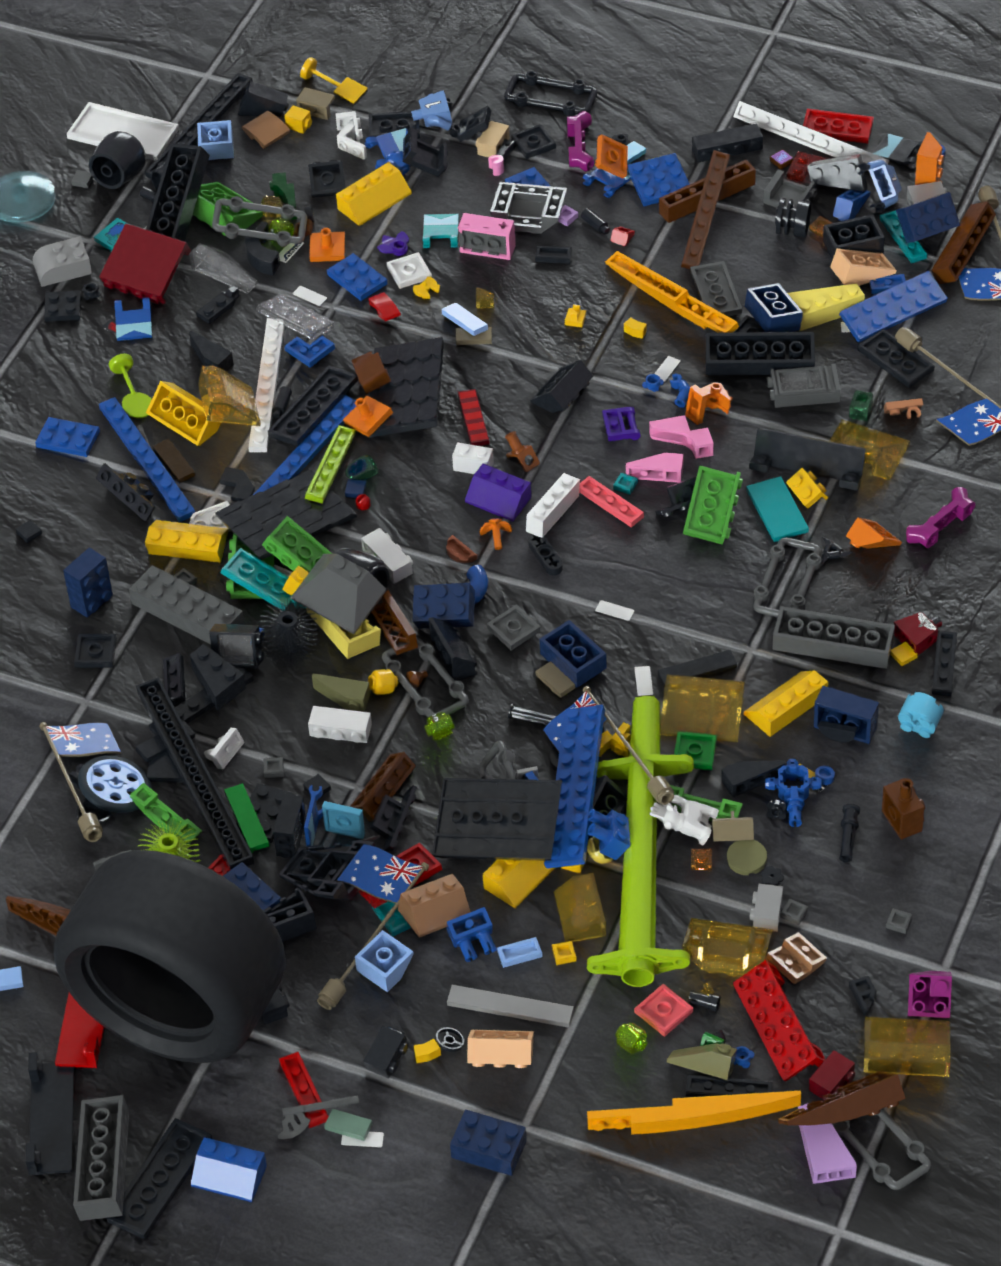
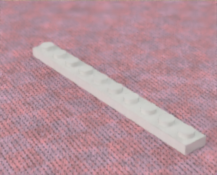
[733,101,889,171]
[249,318,285,452]

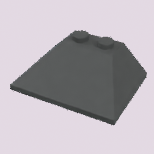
[490,182,567,233]
[291,554,387,634]

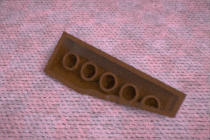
[6,896,71,936]
[778,1071,906,1126]

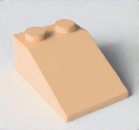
[830,249,897,286]

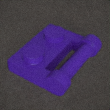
[602,407,641,441]

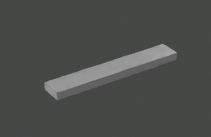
[447,985,574,1028]

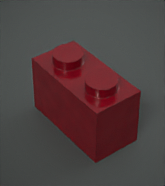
[809,1050,856,1099]

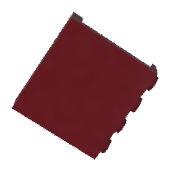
[99,223,191,304]

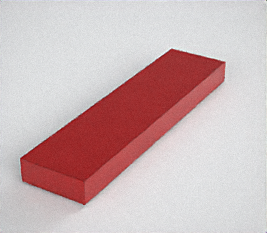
[279,1051,329,1128]

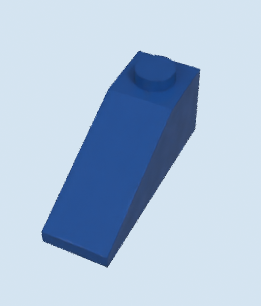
[833,189,871,221]

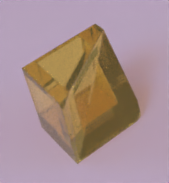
[261,196,283,218]
[476,287,494,308]

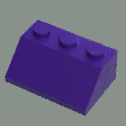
[465,463,532,522]

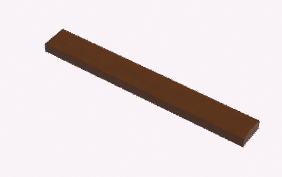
[681,150,730,270]

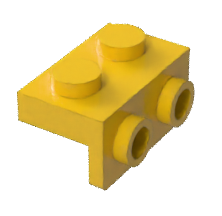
[786,468,829,509]

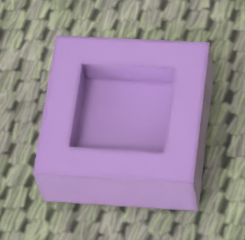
[558,205,578,226]

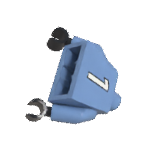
[411,90,459,138]
[855,160,902,214]

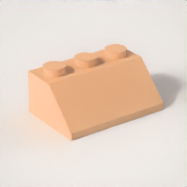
[467,1030,534,1068]

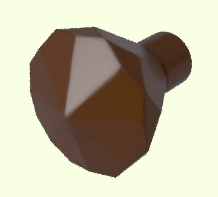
[406,670,428,688]

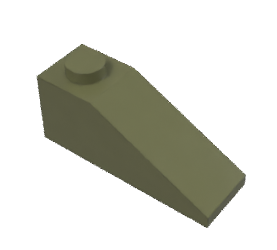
[312,673,370,712]
[667,1043,737,1080]

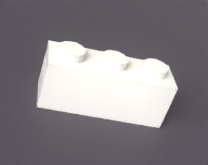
[361,528,413,584]
[308,706,372,743]

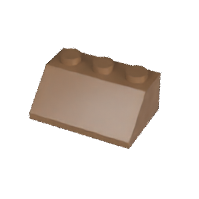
[398,874,471,938]

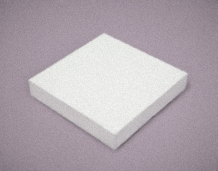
[387,252,432,289]

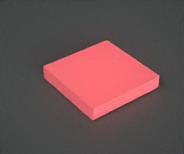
[634,984,693,1037]

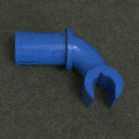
[670,374,690,408]

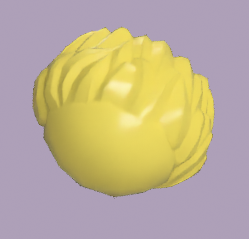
[587,837,613,864]

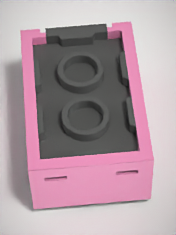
[458,213,515,260]

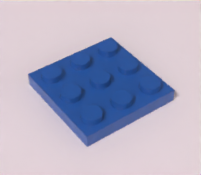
[627,153,690,206]

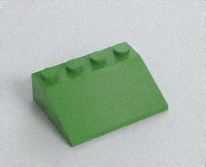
[193,182,266,236]

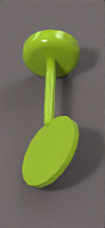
[109,354,152,418]

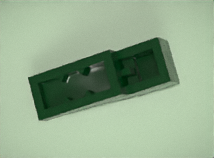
[269,172,297,220]

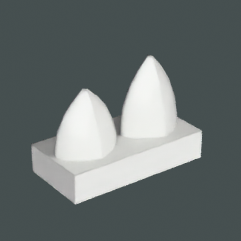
[204,728,245,769]

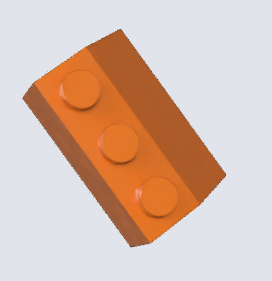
[915,132,944,185]

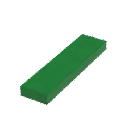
[224,783,269,852]

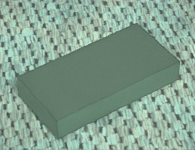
[324,1109,373,1141]

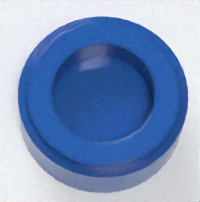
[814,766,835,785]

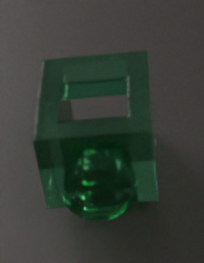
[849,390,873,421]

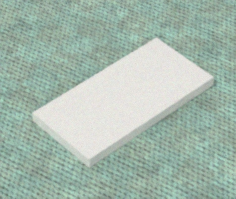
[67,102,179,161]

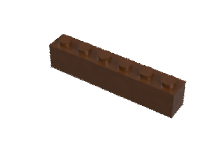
[659,160,756,223]
[931,201,996,284]

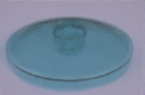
[0,171,55,222]

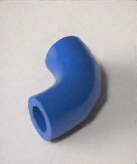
[466,565,489,604]

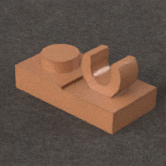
[884,398,923,419]

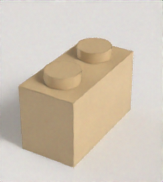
[476,121,510,157]

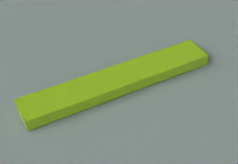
[305,425,356,504]

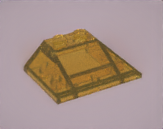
[830,419,910,480]
[682,918,773,977]

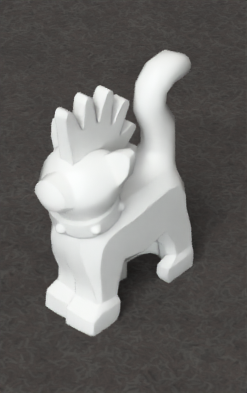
[650,795,719,845]

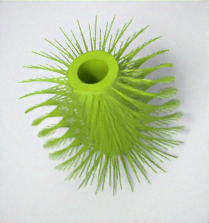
[138,819,201,862]

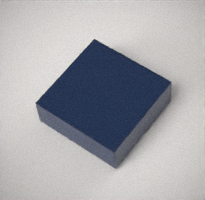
[345,479,366,498]

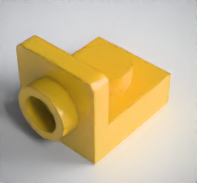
[611,722,631,757]

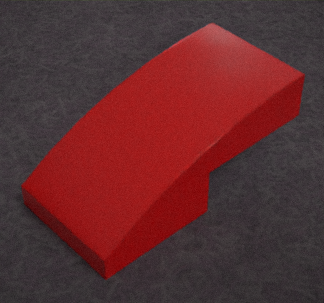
[368,292,401,321]

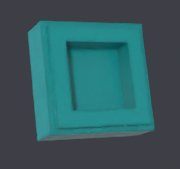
[613,473,638,495]

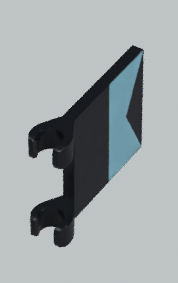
[873,134,923,170]

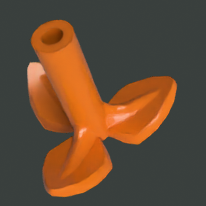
[480,518,512,550]

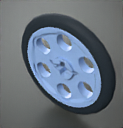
[78,755,152,813]

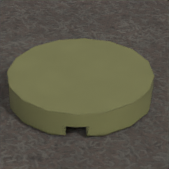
[727,840,767,875]

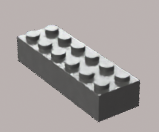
[129,565,245,646]
[773,606,895,669]
[73,1095,129,1221]

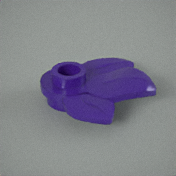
[377,231,409,256]

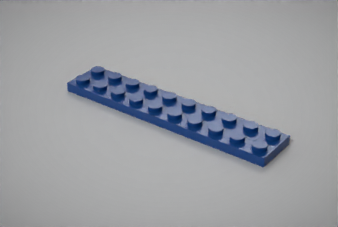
[544,705,605,869]

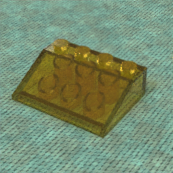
[198,365,261,426]
[660,674,745,742]
[863,1017,951,1077]

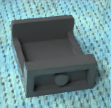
[763,169,817,208]

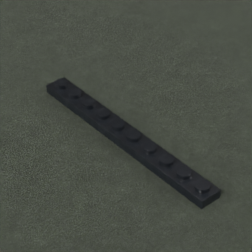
[145,73,253,179]

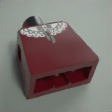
[894,612,942,656]

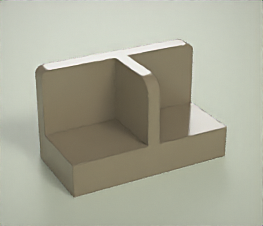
[296,87,335,120]
[712,811,754,841]

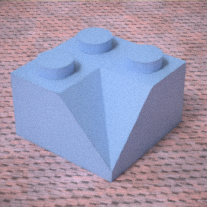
[197,120,234,160]
[355,930,414,992]

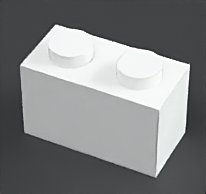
[452,442,494,474]

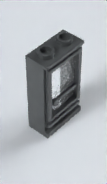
[767,364,841,408]

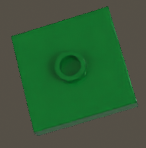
[674,731,717,770]

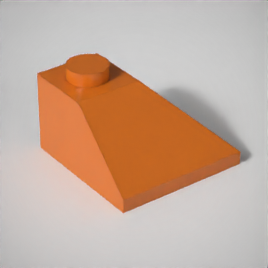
[846,517,902,548]

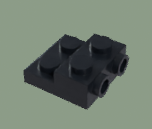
[308,160,345,198]

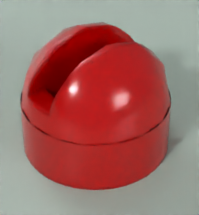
[356,494,371,510]

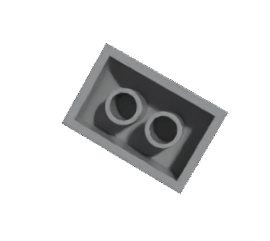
[33,236,92,287]

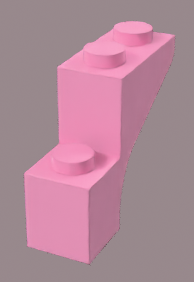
[649,415,713,459]

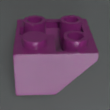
[908,971,952,1018]

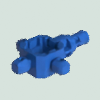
[765,759,822,827]

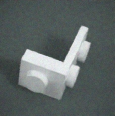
[336,111,363,143]
[337,124,367,160]

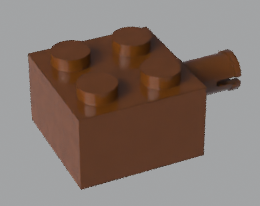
[882,778,926,840]

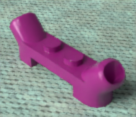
[567,111,594,172]
[906,487,976,548]

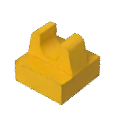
[565,304,586,328]

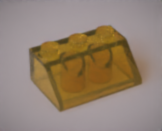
[554,873,606,942]

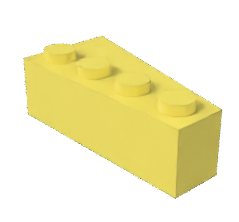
[787,283,865,331]
[307,608,381,659]

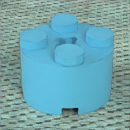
[898,692,944,738]

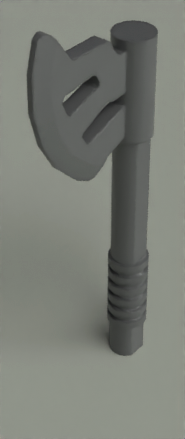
[278,1095,359,1139]

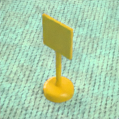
[300,57,368,104]

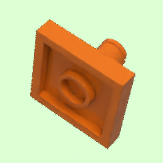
[595,135,628,179]
[310,228,345,262]
[343,396,393,437]

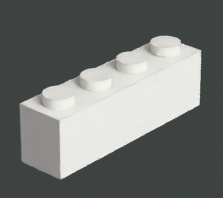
[526,473,580,538]

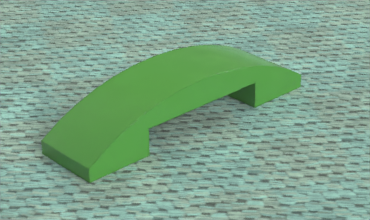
[130,782,202,844]
[670,785,743,821]

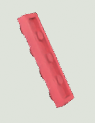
[579,476,644,528]

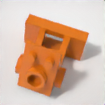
[685,382,732,425]

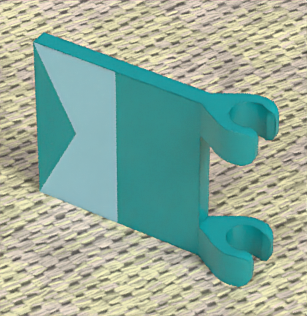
[423,214,459,248]

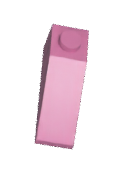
[626,453,683,483]

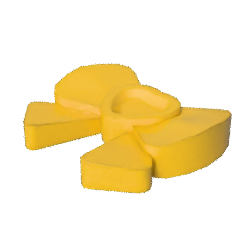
[413,277,440,299]

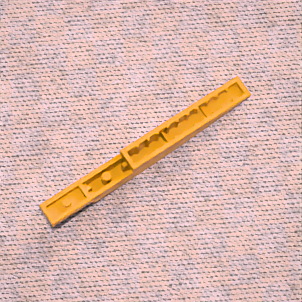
[605,251,739,333]
[587,1091,801,1135]

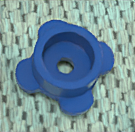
[642,374,664,392]
[734,1046,754,1068]

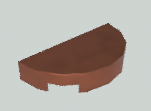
[446,535,477,563]

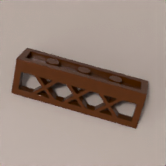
[370,590,418,655]
[350,752,416,822]

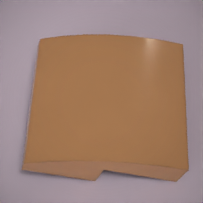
[242,111,290,149]
[766,932,827,984]

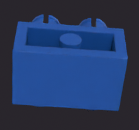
[587,809,630,860]
[447,907,497,962]

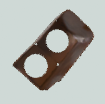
[351,352,391,394]

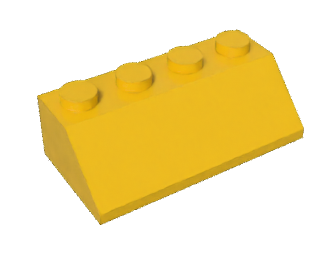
[336,162,412,226]
[146,381,225,446]
[145,520,229,563]
[744,670,828,737]
[483,859,555,908]

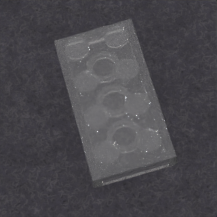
[257,294,335,339]

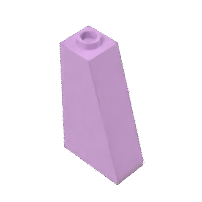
[798,1103,857,1184]

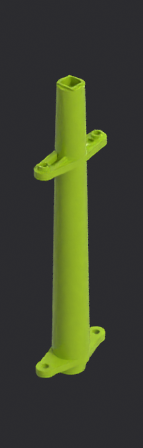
[587,696,694,987]

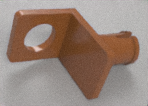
[505,431,540,472]

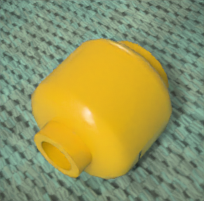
[368,669,398,695]

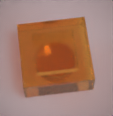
[809,216,833,237]
[691,849,712,870]

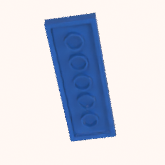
[839,271,948,343]

